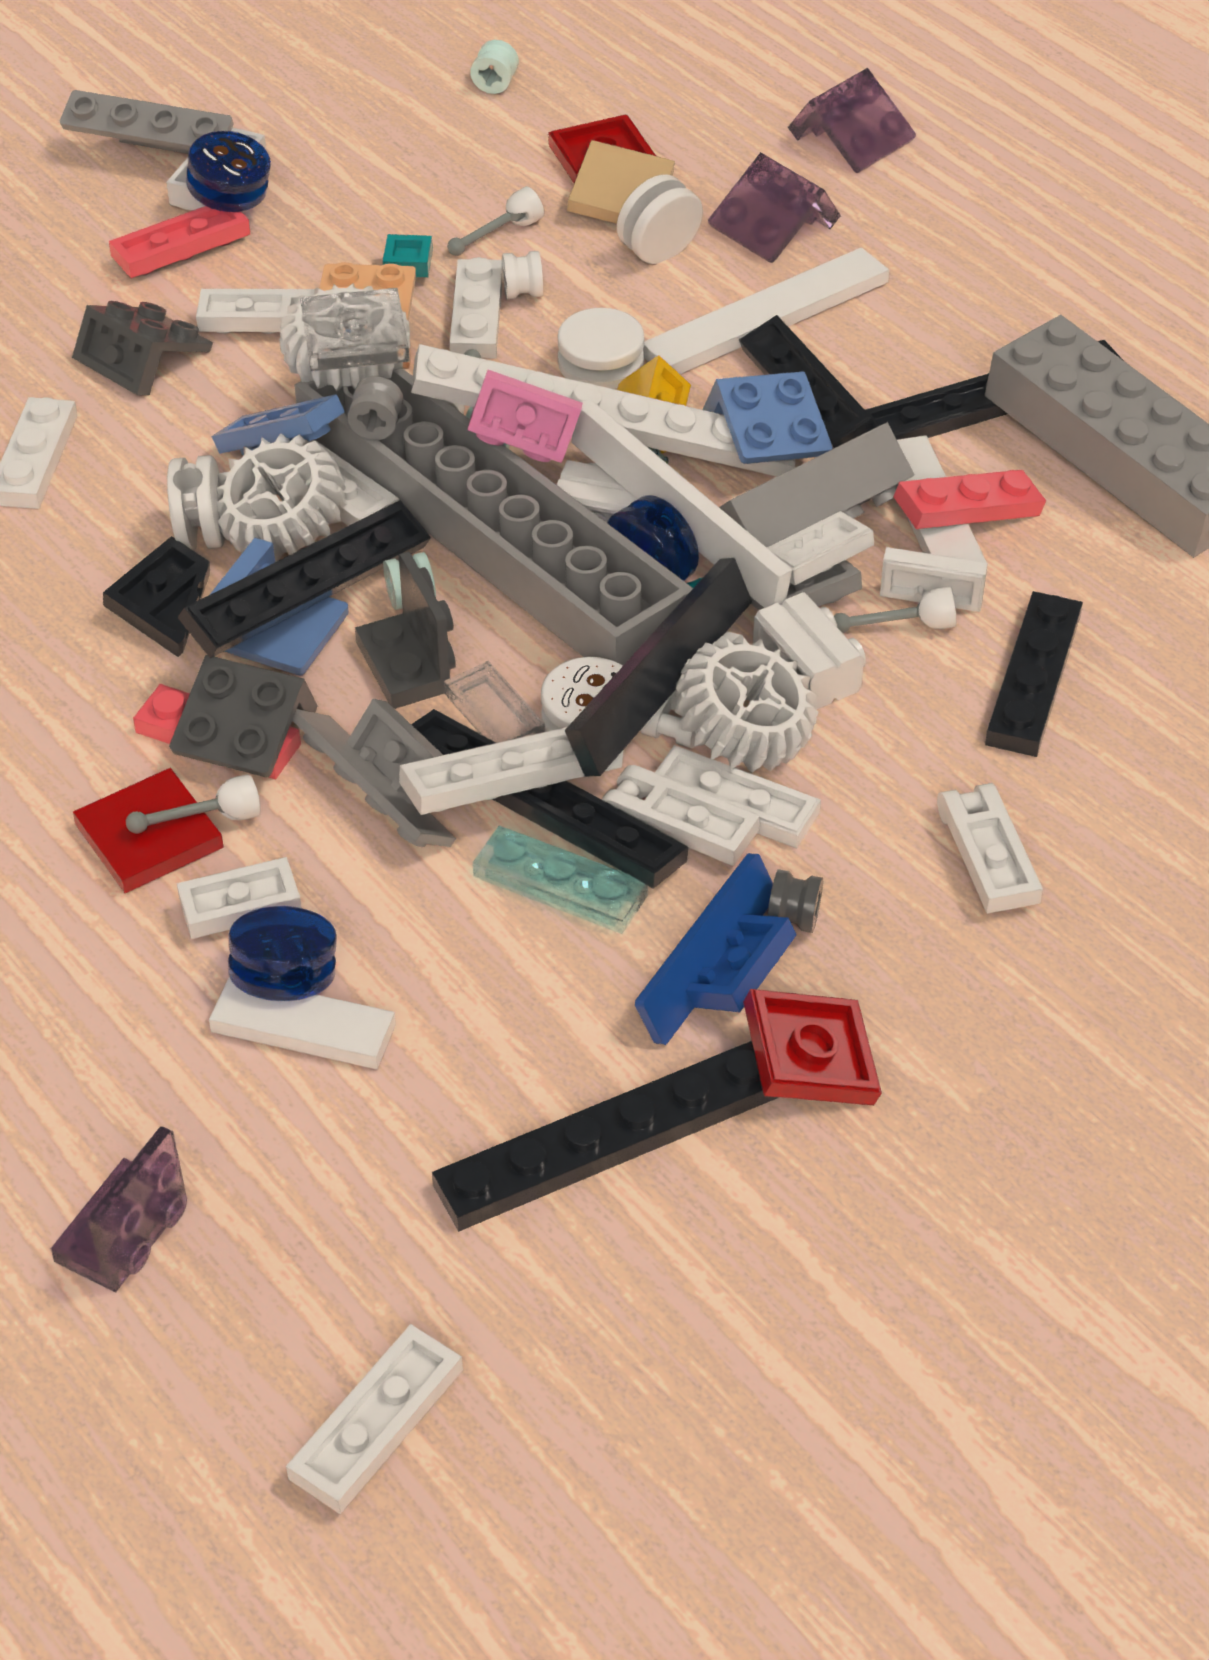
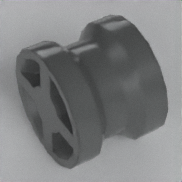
[768,869,823,933]

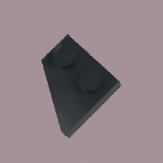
[103,536,210,657]

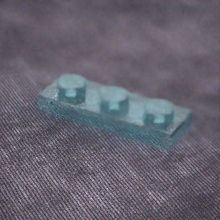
[473,825,648,934]

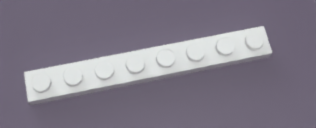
[411,344,795,476]

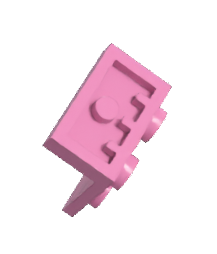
[467,370,583,463]

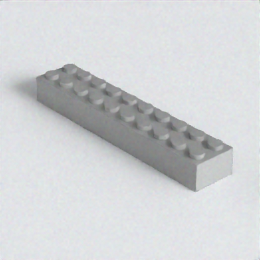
[294,368,693,665]

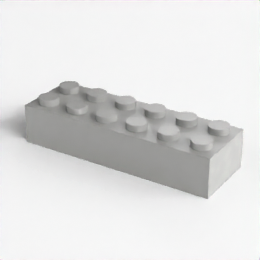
[985,315,1209,558]

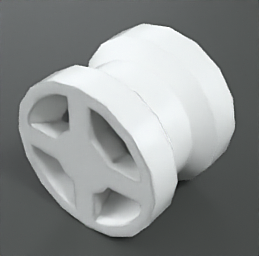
[502,251,543,300]

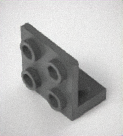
[72,301,213,395]
[355,551,456,709]
[169,655,318,777]

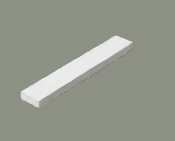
[643,247,889,374]
[571,398,792,608]

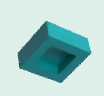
[382,234,433,277]

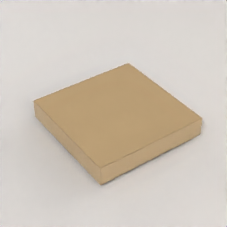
[567,140,675,224]

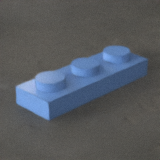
[211,394,345,455]

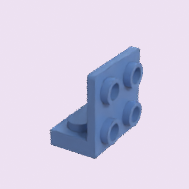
[703,372,832,464]
[210,538,349,676]

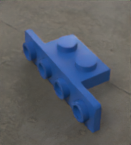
[635,853,797,1045]

